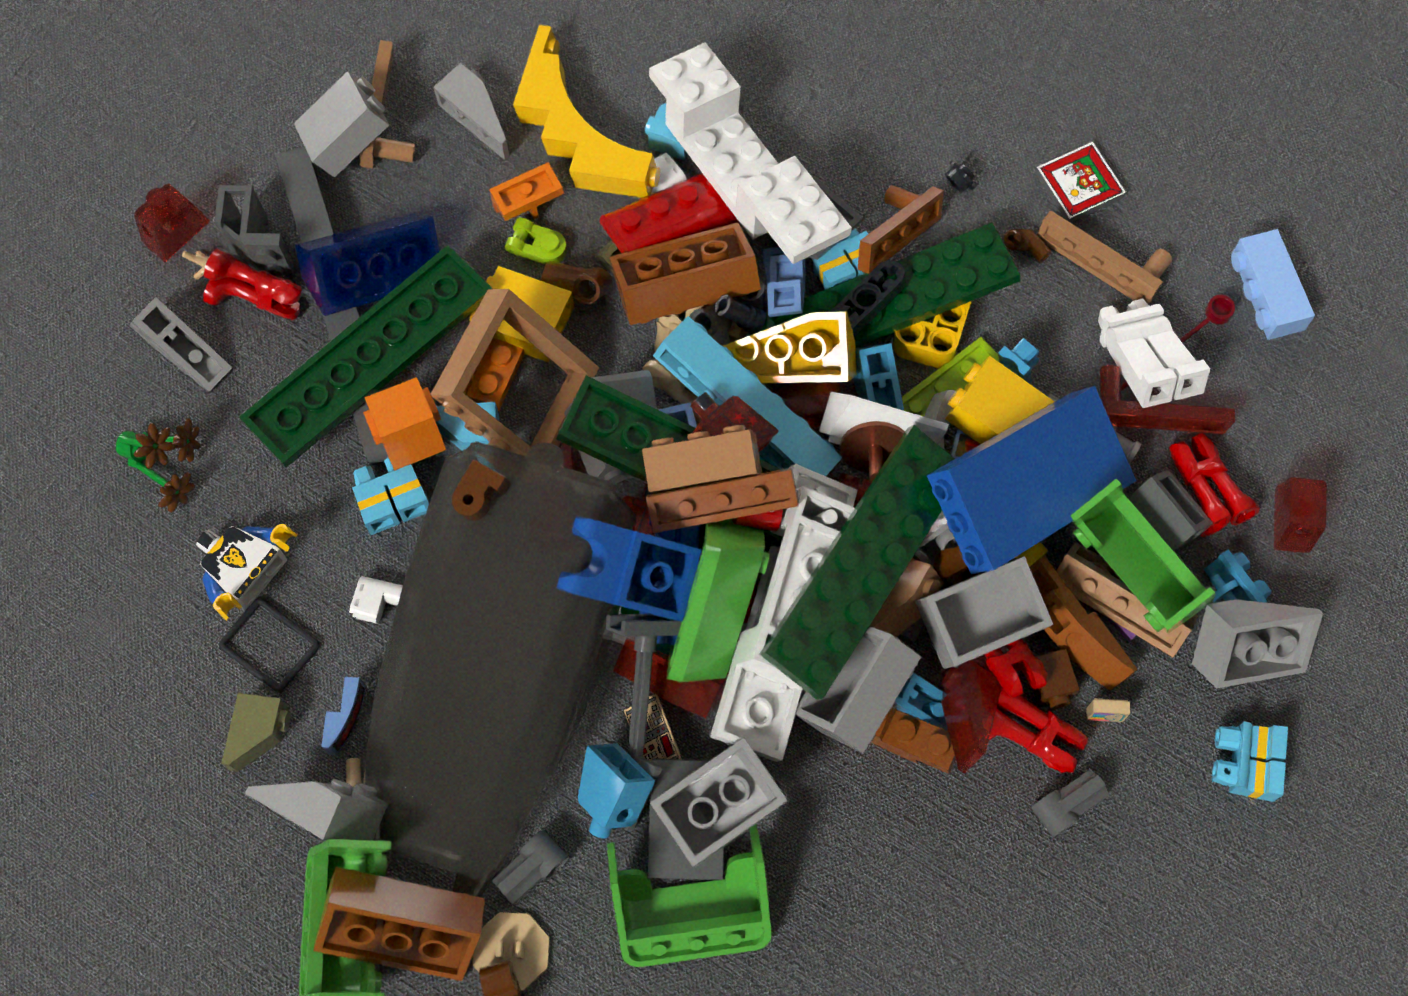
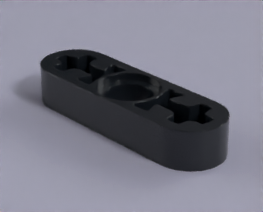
[830,260,906,337]

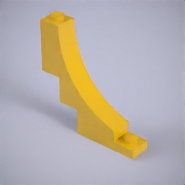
[513,25,660,198]

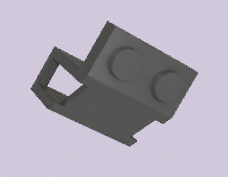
[214,185,295,278]
[1128,469,1213,553]

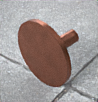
[840,421,905,482]

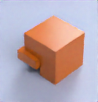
[363,377,446,471]

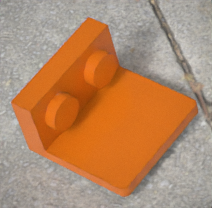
[463,338,525,411]

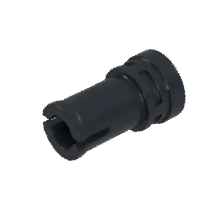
[715,295,766,334]

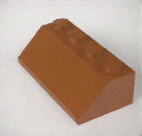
[609,223,761,325]
[313,867,485,981]

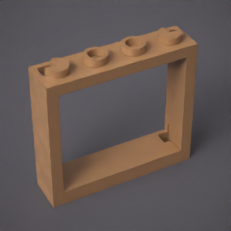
[430,289,599,472]

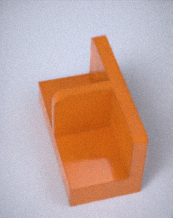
[489,162,564,221]

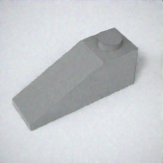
[433,63,510,160]
[129,297,233,392]

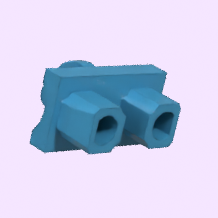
[998,338,1039,384]
[1203,550,1272,603]

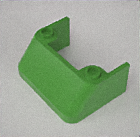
[1071,478,1215,634]
[667,519,770,682]
[607,824,772,967]
[299,839,391,996]

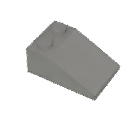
[1192,599,1323,688]
[650,738,788,868]
[245,779,388,841]

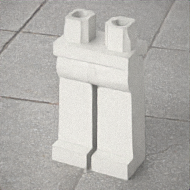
[1098,299,1210,408]

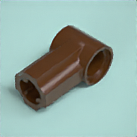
[541,261,613,304]

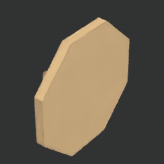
[472,912,550,991]

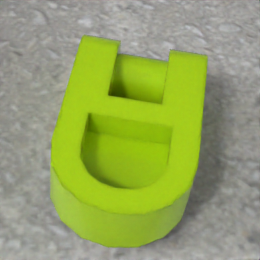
[504,217,567,265]

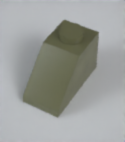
[221,693,291,772]

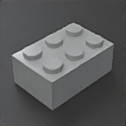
[915,557,1053,668]
[795,626,921,753]

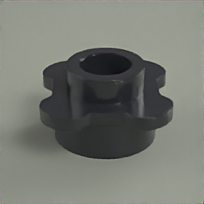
[945,161,975,193]

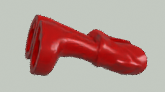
[203,249,302,320]
[1169,433,1260,537]
[984,638,1048,699]
[974,685,1089,773]

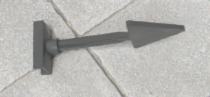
[606,614,681,831]

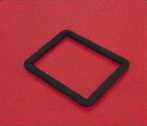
[219,598,320,692]

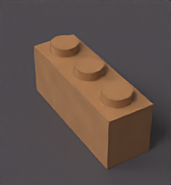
[642,425,762,494]

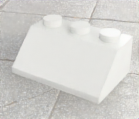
[819,392,949,445]

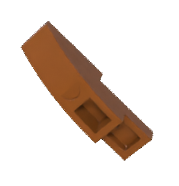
[1029,557,1138,691]
[871,705,964,774]

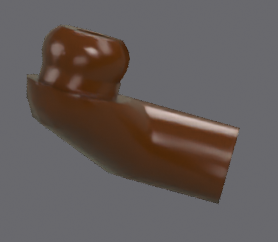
[1003,229,1052,263]

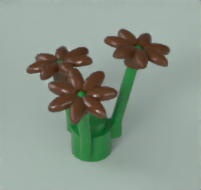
[116,418,201,513]

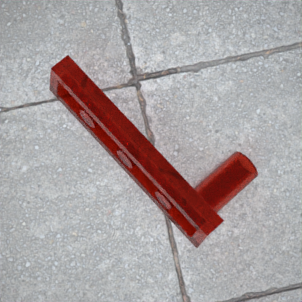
[1100,365,1235,434]

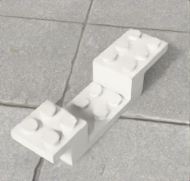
[649,42,852,264]
[710,464,858,762]

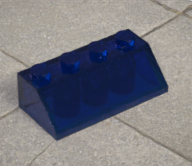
[295,212,440,316]

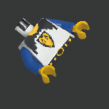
[196,524,298,621]

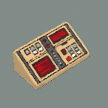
[624,694,682,761]

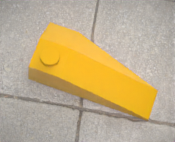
[723,311,857,383]

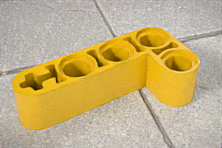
[893,301,972,368]

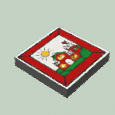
[1035,142,1126,223]

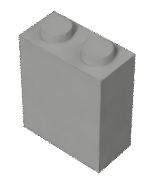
[294,71,389,177]

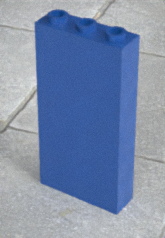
[927,386,1136,574]

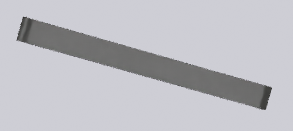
[275,146,388,466]

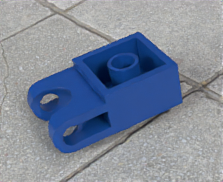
[557,516,702,622]

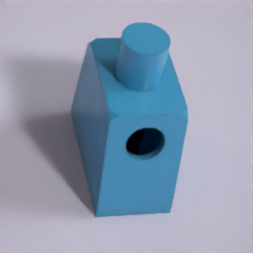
[578,743,655,838]

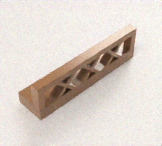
[1056,541,1198,657]

